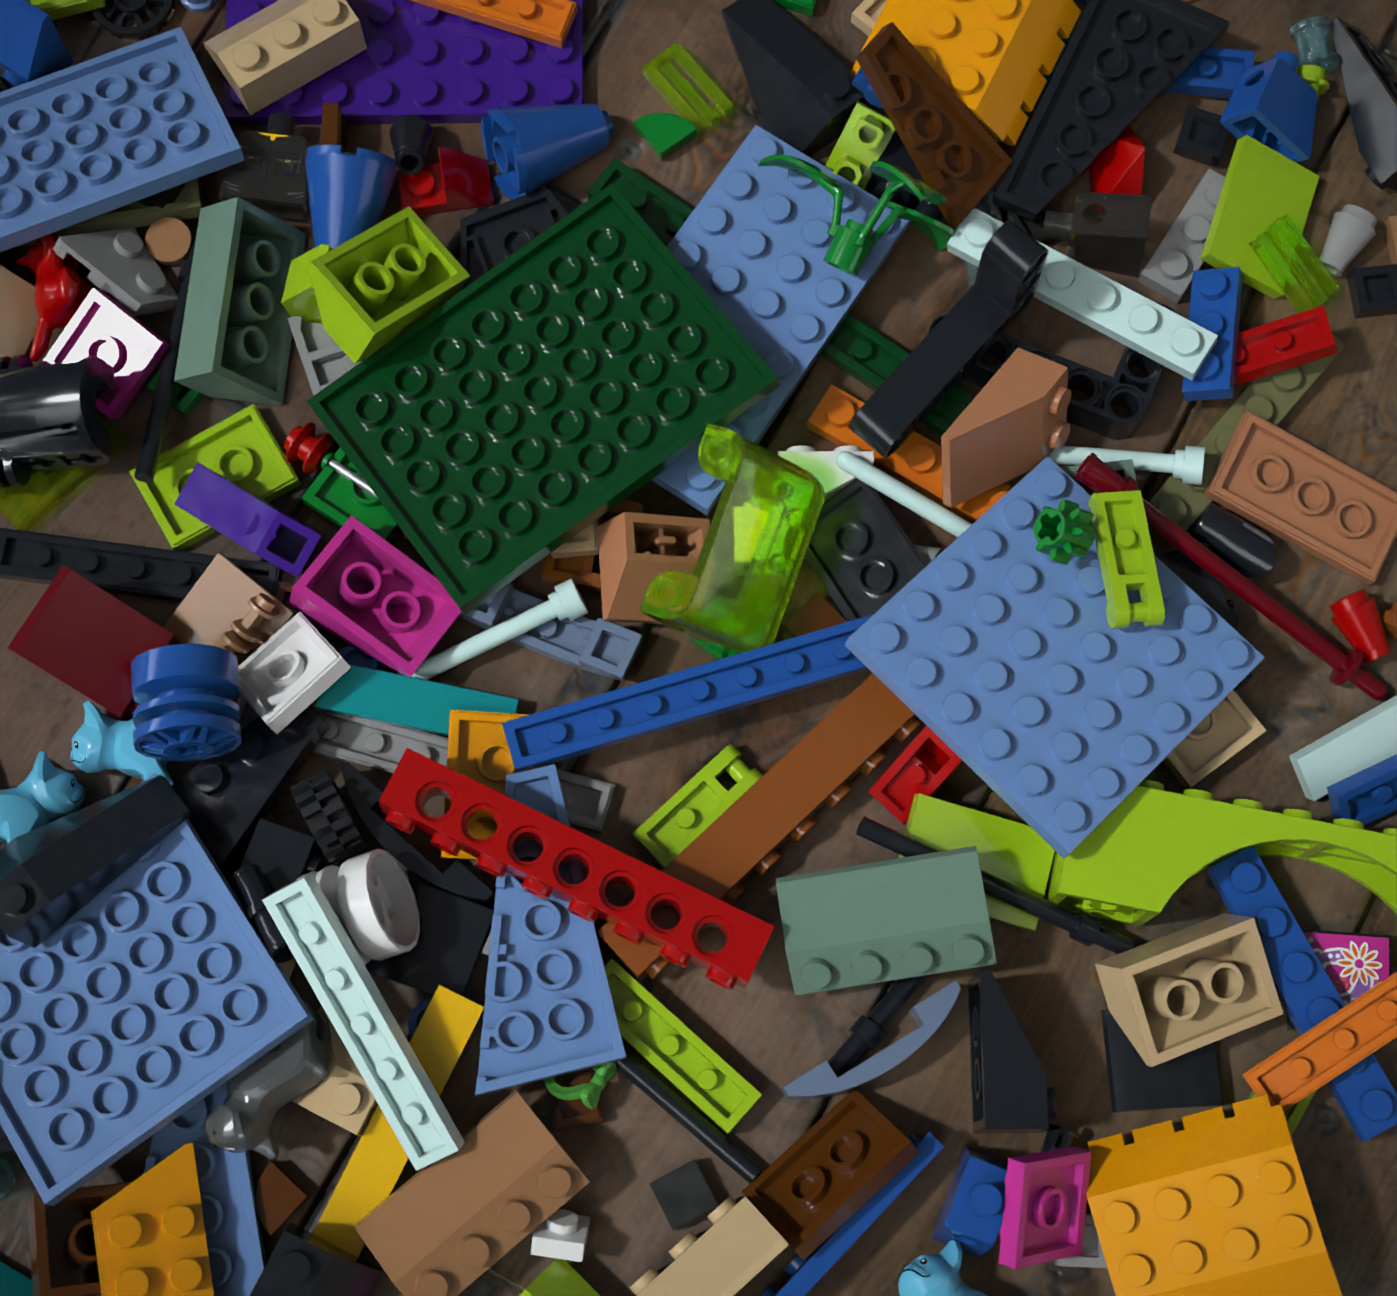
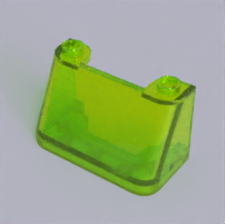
[640,423,825,654]

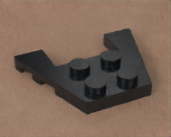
[460,187,569,290]

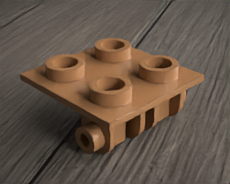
[163,552,295,666]

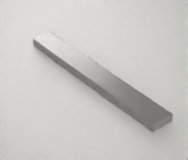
[237,693,615,834]

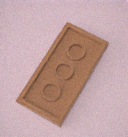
[1203,411,1397,585]

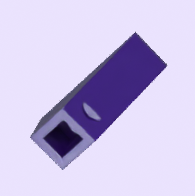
[174,462,325,578]

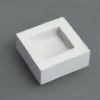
[531,1209,590,1262]

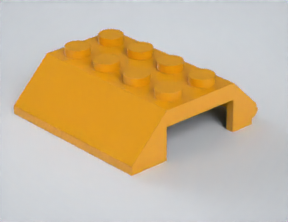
[850,0,1081,146]
[1086,1094,1343,1296]

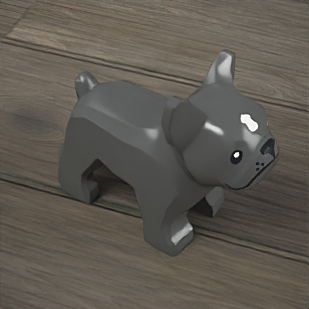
[205,1000,331,1160]

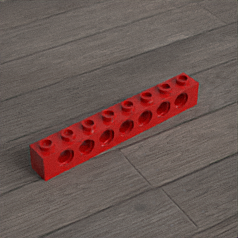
[378,748,775,990]

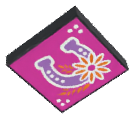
[1287,929,1392,1031]

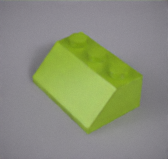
[308,206,470,364]

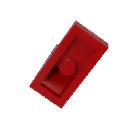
[397,147,494,216]
[868,725,963,825]

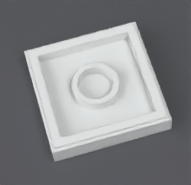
[238,612,351,734]

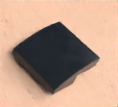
[365,880,494,996]
[1101,1009,1222,1113]

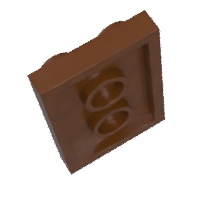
[741,1088,919,1261]

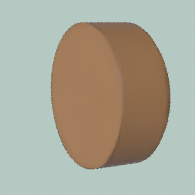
[145,217,193,266]

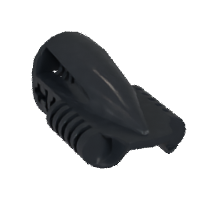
[0,355,115,488]

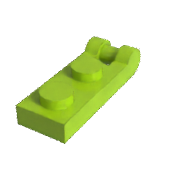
[1088,490,1165,629]
[632,743,763,869]

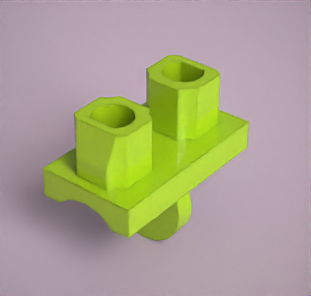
[825,101,895,190]

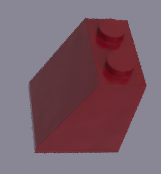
[8,565,182,721]

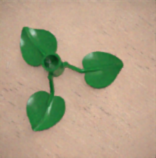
[758,154,955,277]

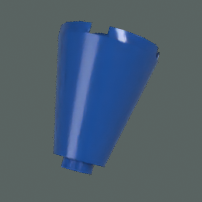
[481,103,613,200]
[305,144,397,249]

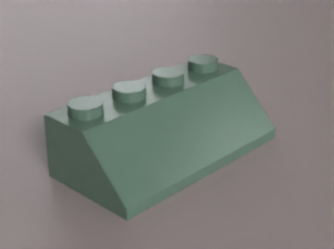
[174,197,306,406]
[776,846,997,996]

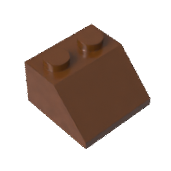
[27,1182,132,1296]

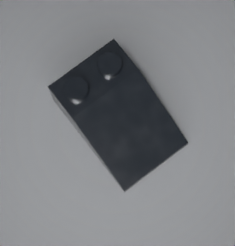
[968,970,1057,1134]

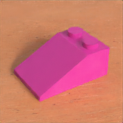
[289,515,462,678]

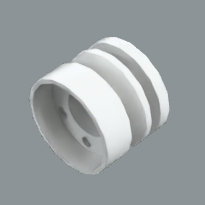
[295,849,420,965]

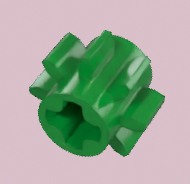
[1032,499,1097,565]

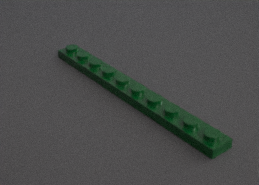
[587,158,974,436]

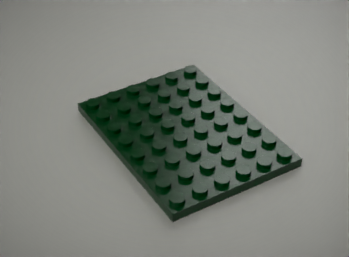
[307,183,780,615]

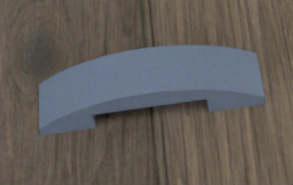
[459,583,643,681]
[781,980,961,1100]

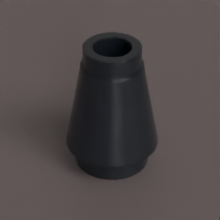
[389,114,435,175]

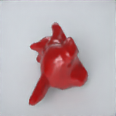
[16,232,98,361]

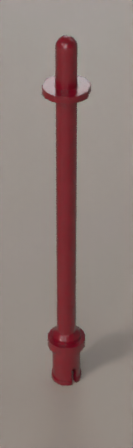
[1073,453,1388,700]

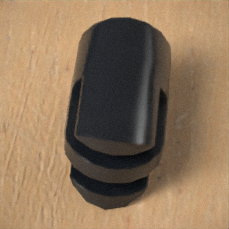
[1190,503,1276,578]

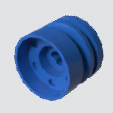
[131,643,242,761]

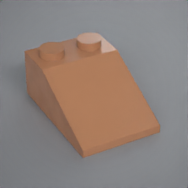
[941,348,1071,508]

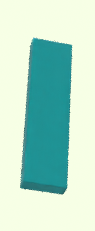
[316,664,519,736]

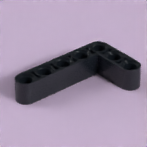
[849,220,1049,459]
[928,303,1176,440]

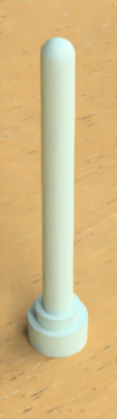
[1049,445,1205,485]
[836,451,972,538]
[396,578,589,680]

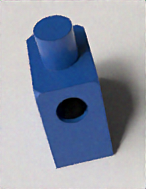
[1220,51,1317,163]
[931,1146,1008,1258]

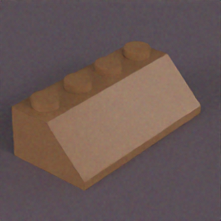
[354,1090,590,1296]

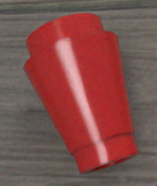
[1329,588,1391,663]

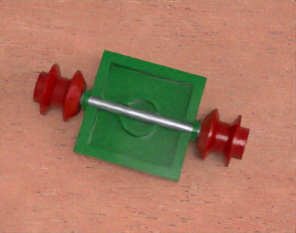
[284,422,409,543]

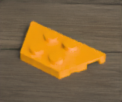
[91,1143,214,1296]

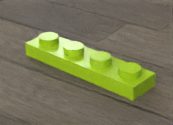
[604,959,762,1134]

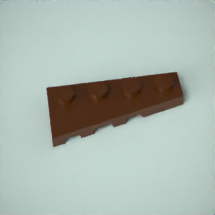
[856,22,1013,228]

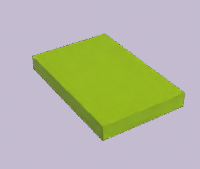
[1200,135,1320,299]
[129,404,301,551]
[899,793,1055,931]

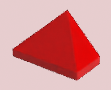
[1089,128,1145,216]

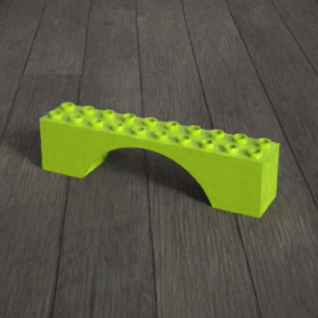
[1044,780,1397,927]

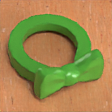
[543,1062,617,1109]

